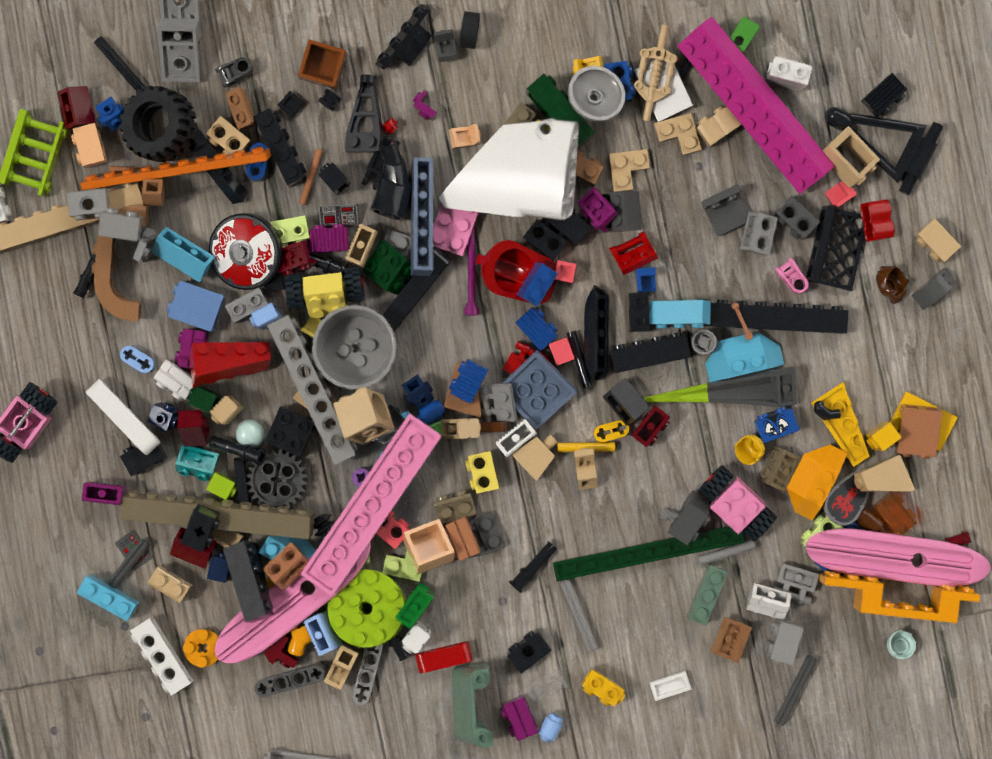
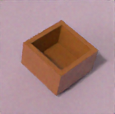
[298,39,347,90]

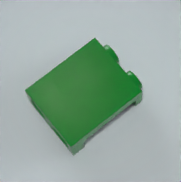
[395,583,435,629]

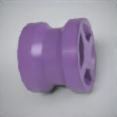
[352,468,370,487]

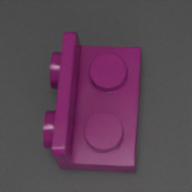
[577,187,619,233]

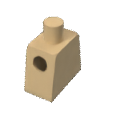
[511,434,558,481]

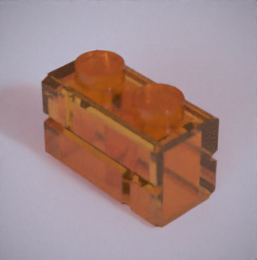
[872,492,917,535]

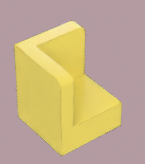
[300,318,322,338]

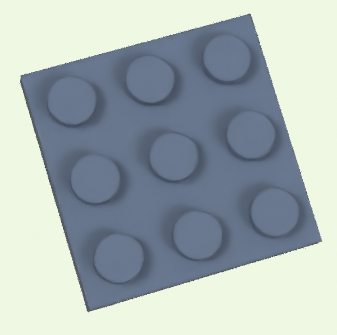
[501,350,578,430]

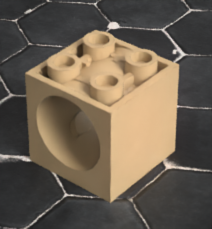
[333,387,395,445]

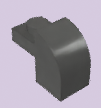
[911,268,956,310]

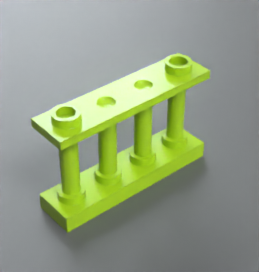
[0,109,69,197]

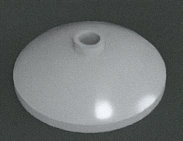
[568,66,625,122]

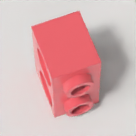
[376,510,410,549]

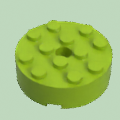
[328,570,406,648]

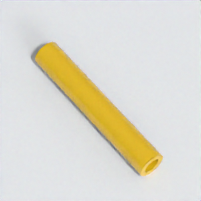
[557,442,615,452]

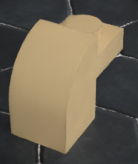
[574,448,598,490]
[323,645,359,691]

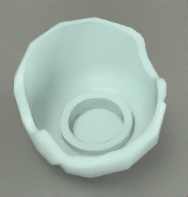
[236,419,265,449]
[886,630,916,660]

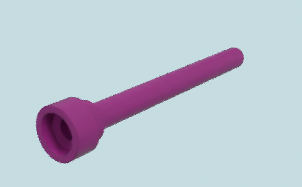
[464,227,479,316]

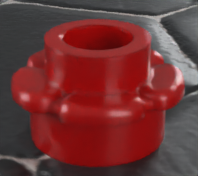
[382,117,398,134]

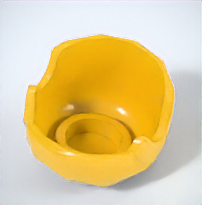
[735,435,765,465]

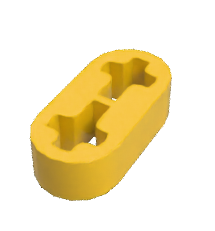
[593,420,629,442]

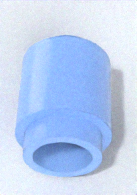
[538,712,563,743]

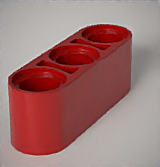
[414,641,473,674]

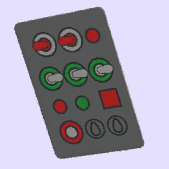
[115,530,153,570]

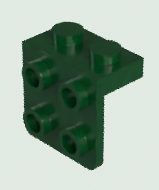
[363,240,412,295]

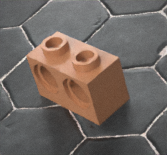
[263,542,309,590]

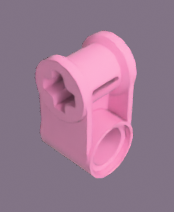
[774,257,808,294]

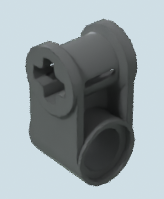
[215,57,254,88]

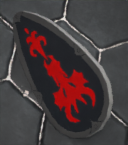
[824,468,870,526]

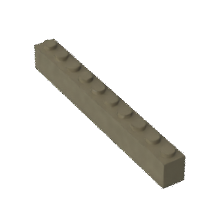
[121,490,314,539]

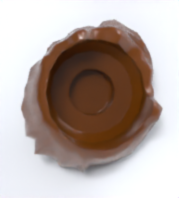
[876,266,909,304]

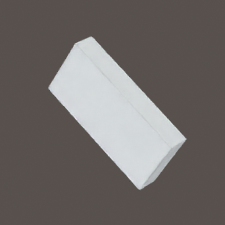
[649,671,692,701]

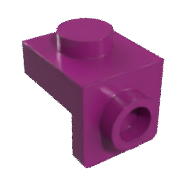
[413,90,437,121]

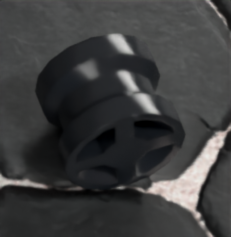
[318,88,342,112]

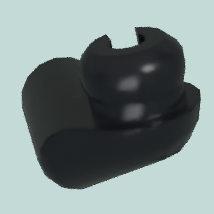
[814,401,841,420]

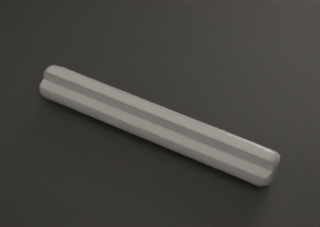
[560,579,598,652]

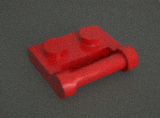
[609,231,658,275]

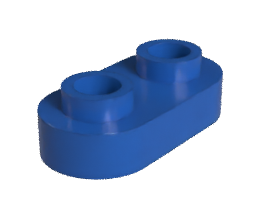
[246,143,269,181]

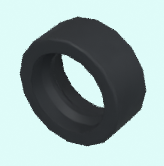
[460,11,480,49]

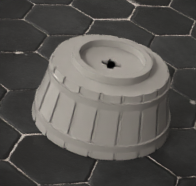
[312,305,396,389]

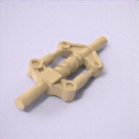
[634,24,678,121]

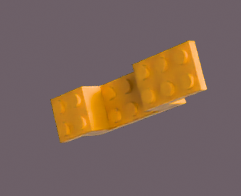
[818,570,980,623]

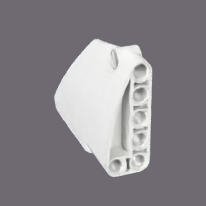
[438,118,578,220]

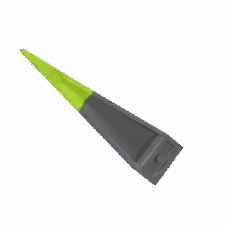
[643,367,797,407]

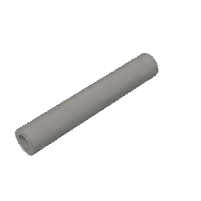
[698,540,756,565]

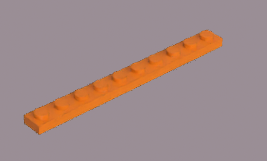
[80,147,271,190]

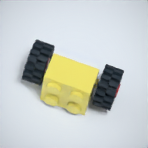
[285,266,365,318]

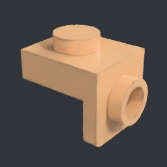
[449,124,481,149]

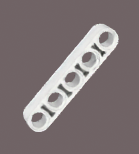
[86,379,161,456]

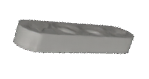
[353,645,384,705]

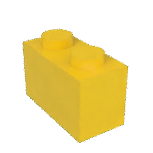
[865,421,902,451]

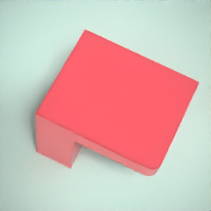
[825,181,857,208]
[554,260,576,284]
[548,337,575,365]

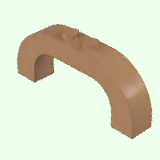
[92,204,149,322]

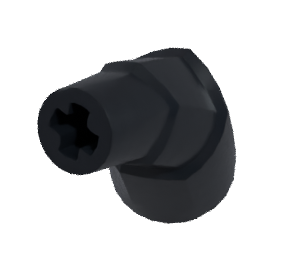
[370,140,412,221]

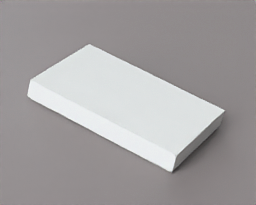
[634,60,694,122]

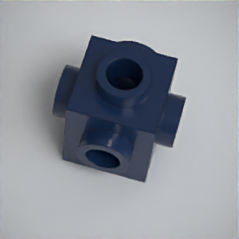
[402,374,434,409]
[147,402,180,432]

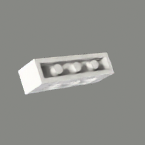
[130,616,194,696]

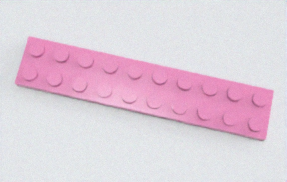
[300,414,442,596]

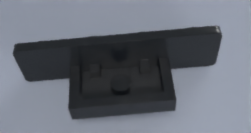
[375,4,432,70]

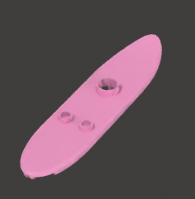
[806,529,991,586]
[215,542,371,663]

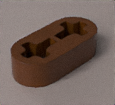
[479,422,508,432]

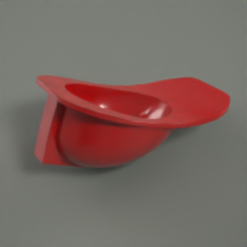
[475,240,557,304]

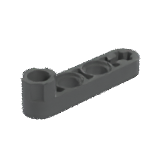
[254,661,329,697]

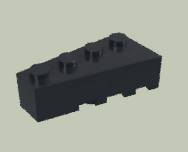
[223,541,273,623]

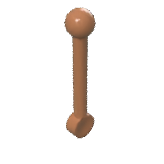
[732,302,753,340]

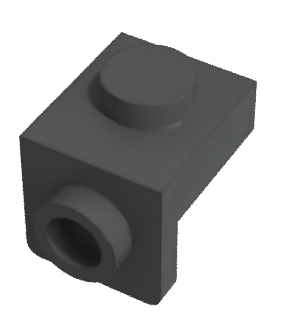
[434,29,458,62]

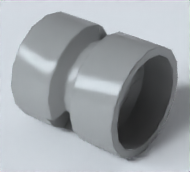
[689,330,717,355]

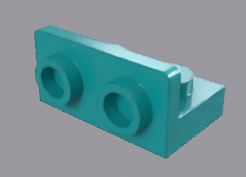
[175,444,219,481]

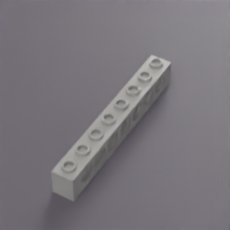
[267,315,358,465]

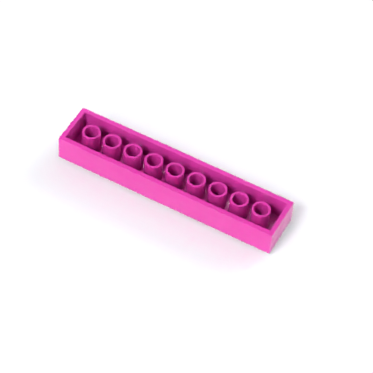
[678,16,835,194]

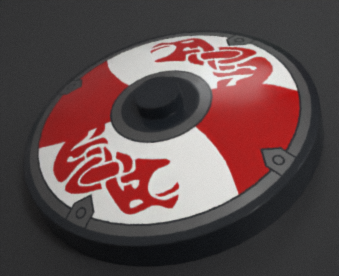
[209,213,283,290]

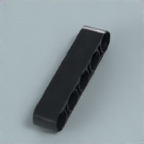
[382,248,452,332]

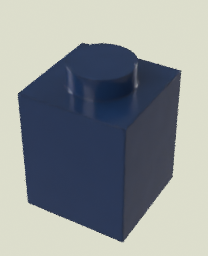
[206,552,230,583]

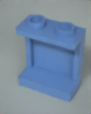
[167,280,226,332]

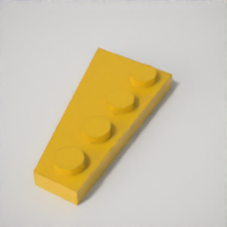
[811,382,870,467]

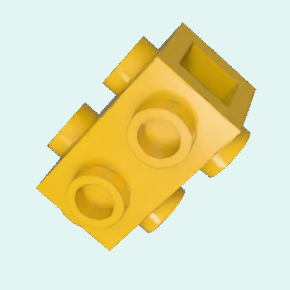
[581,667,625,707]

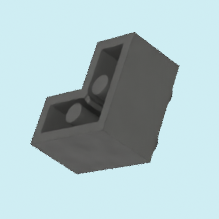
[668,490,712,545]

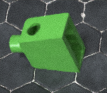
[730,16,760,53]

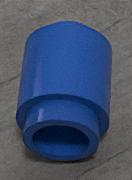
[417,399,446,425]

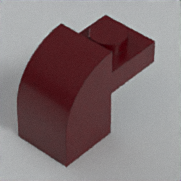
[264,634,299,668]

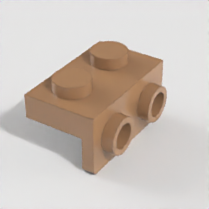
[225,87,257,130]
[711,616,752,663]

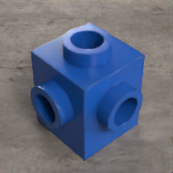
[96,96,124,132]

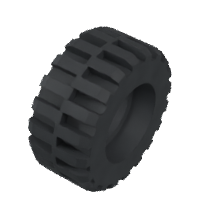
[120,86,197,162]

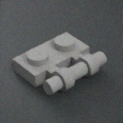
[133,228,157,262]
[478,384,517,422]
[774,563,820,605]

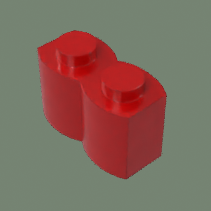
[860,199,895,242]

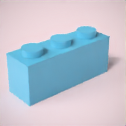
[151,227,215,282]
[649,300,711,329]
[77,574,140,621]

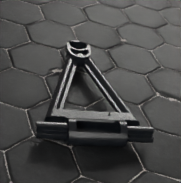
[825,107,943,196]

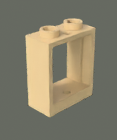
[822,126,880,188]

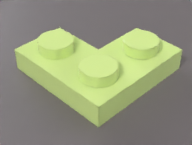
[382,551,422,582]

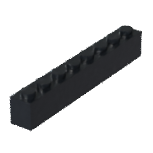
[691,299,848,334]

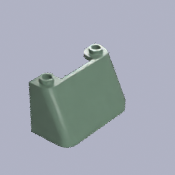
[452,663,494,748]

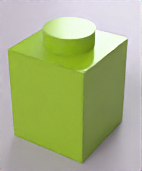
[206,472,237,500]

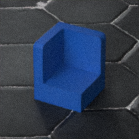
[635,267,656,293]

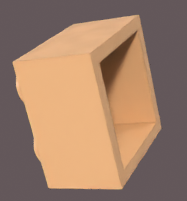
[403,519,454,574]

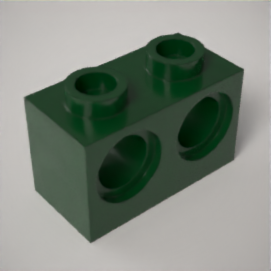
[187,386,222,413]

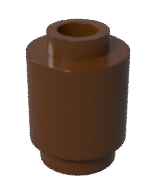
[857,507,885,532]

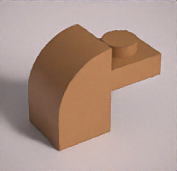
[142,177,167,207]

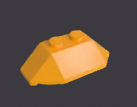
[787,444,847,521]

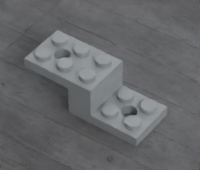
[157,0,202,82]

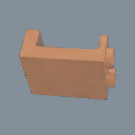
[895,404,942,459]

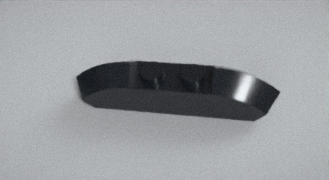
[189,127,248,204]
[584,285,609,383]

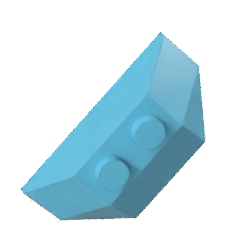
[705,332,784,382]

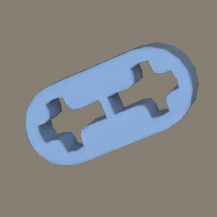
[120,346,155,373]

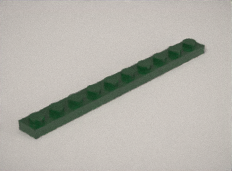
[553,526,745,582]

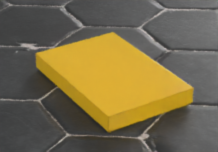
[890,391,958,452]

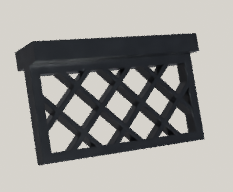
[806,205,865,291]

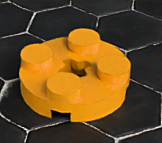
[183,629,219,668]

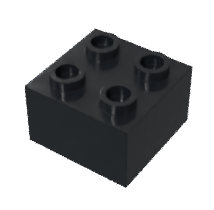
[264,406,316,457]

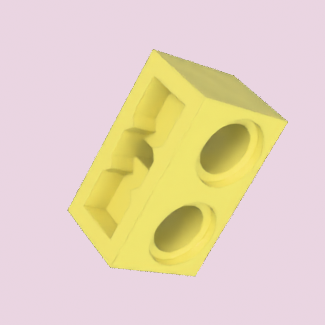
[465,450,499,494]

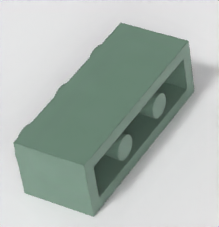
[686,563,728,626]

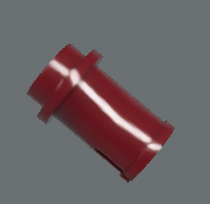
[945,531,971,546]

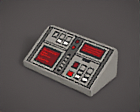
[319,204,359,226]

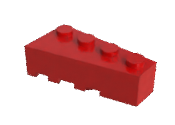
[189,342,271,388]

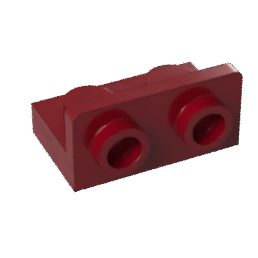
[277,241,317,275]

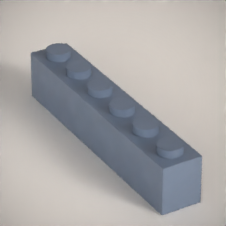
[411,157,433,276]

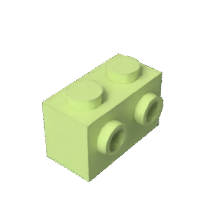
[269,215,310,248]

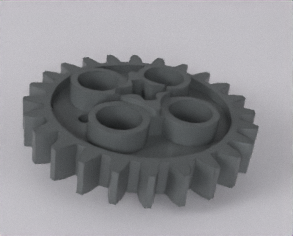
[246,448,309,508]

